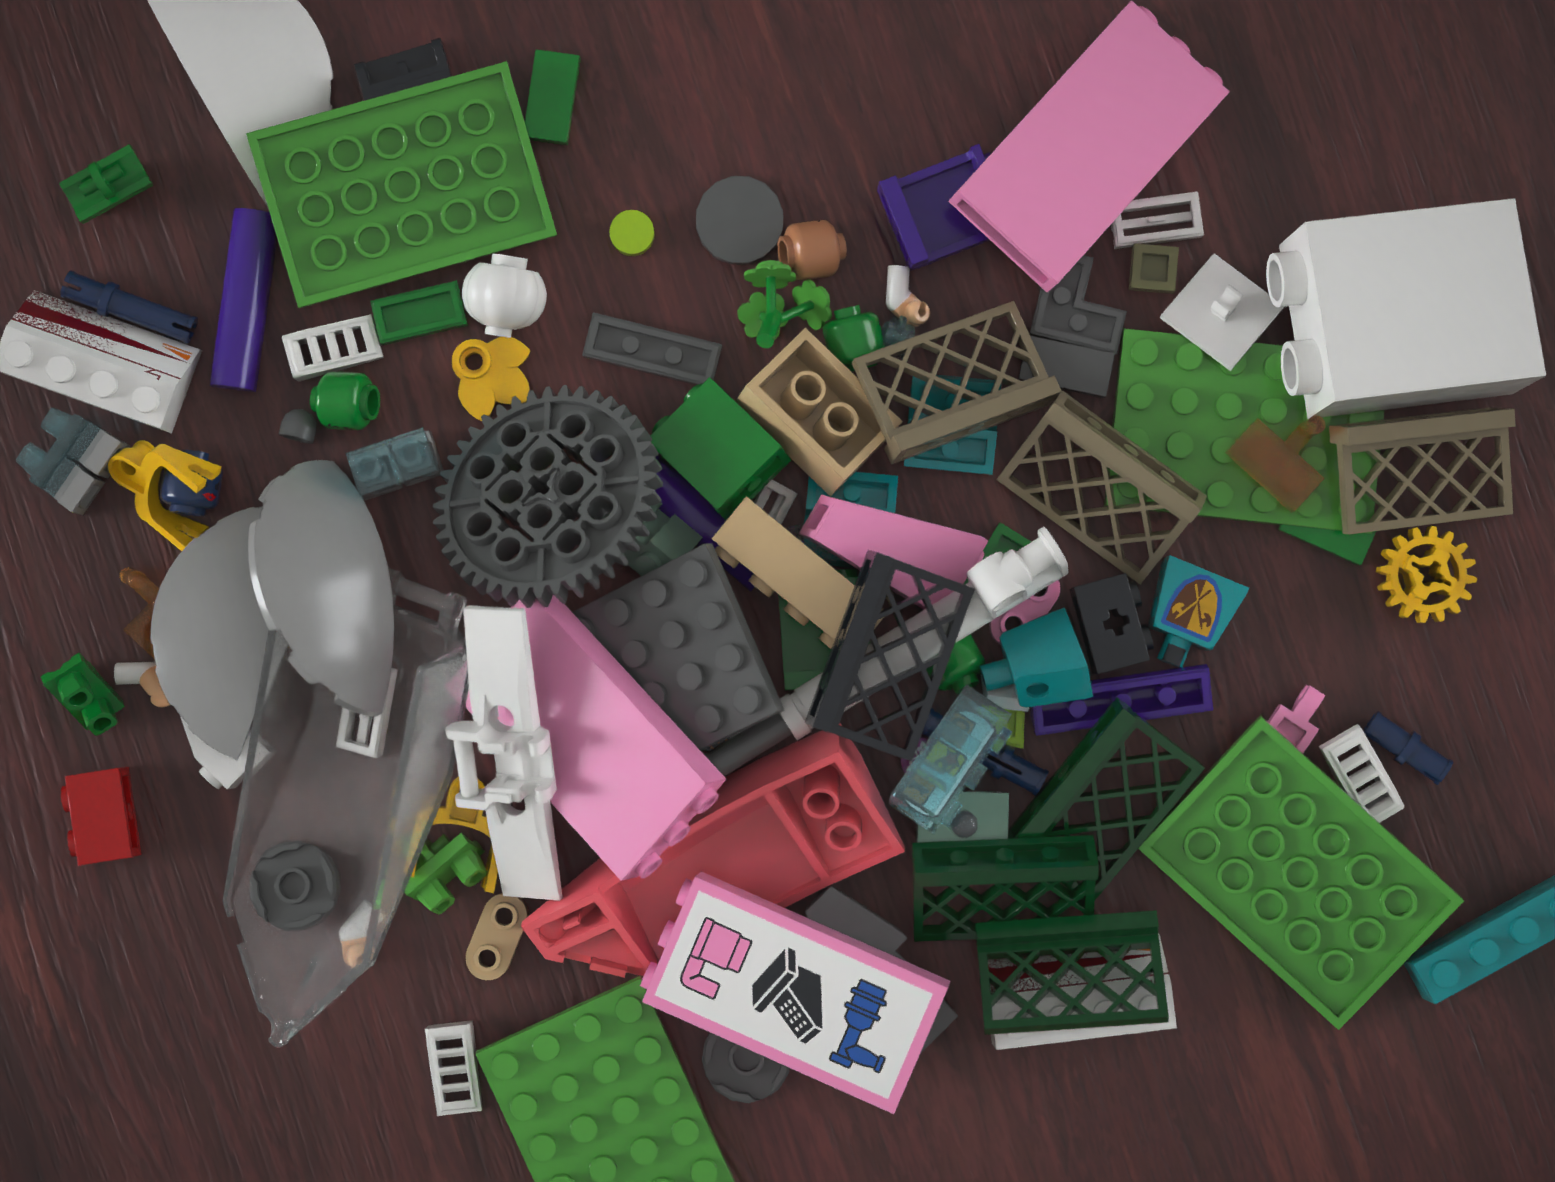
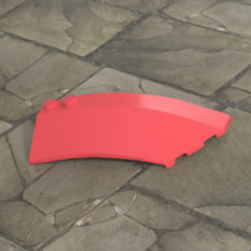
[521,723,905,978]

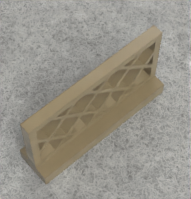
[852,301,1062,465]
[996,391,1207,585]
[1329,407,1516,535]

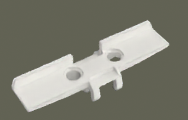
[445,605,563,901]

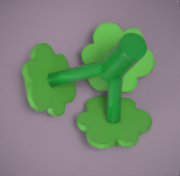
[737,260,832,348]

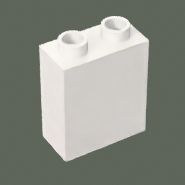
[1266,198,1546,419]

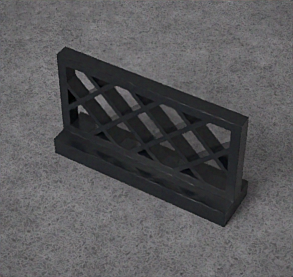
[805,550,975,762]

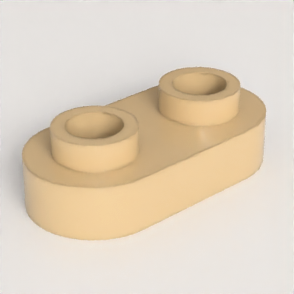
[466,893,529,980]

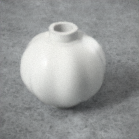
[462,253,547,338]

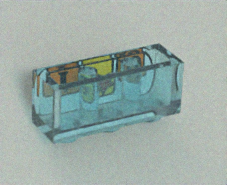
[889,685,1012,834]

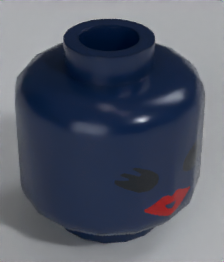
[160,450,223,517]

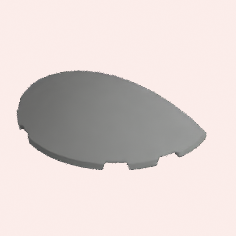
[248,460,394,717]
[151,506,285,761]

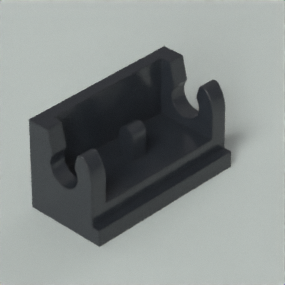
[354,38,453,101]

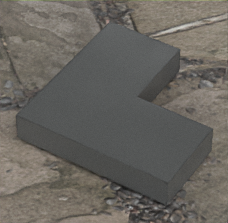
[1029,255,1127,355]

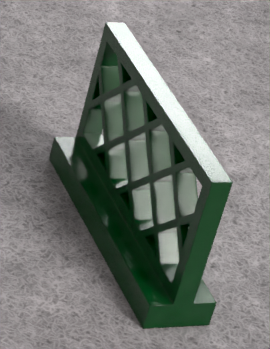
[1008,697,1205,900]
[912,835,1099,942]
[976,910,1169,1035]

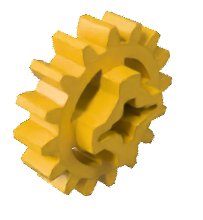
[1376,526,1477,623]

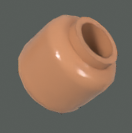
[778,220,847,280]

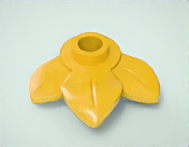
[452,337,530,421]

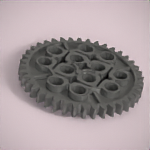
[433,385,663,608]

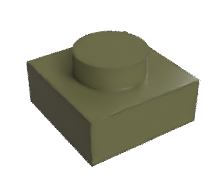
[1129,243,1179,294]

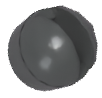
[278,409,316,444]

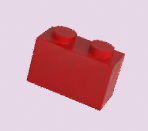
[61,767,142,866]

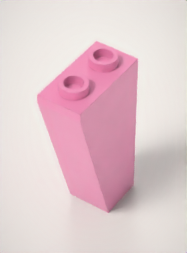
[799,494,988,610]

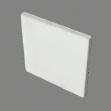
[1160,253,1284,371]

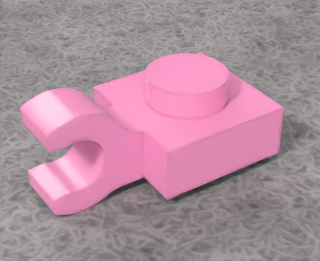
[1268,685,1325,753]

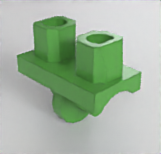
[399,833,487,915]

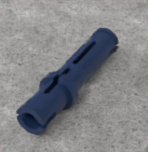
[60,270,198,344]
[922,708,1049,796]

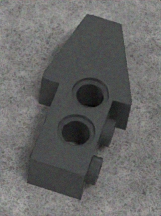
[805,885,958,1054]

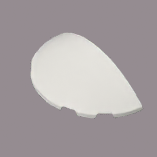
[147,0,333,205]

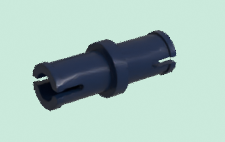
[1363,711,1453,785]

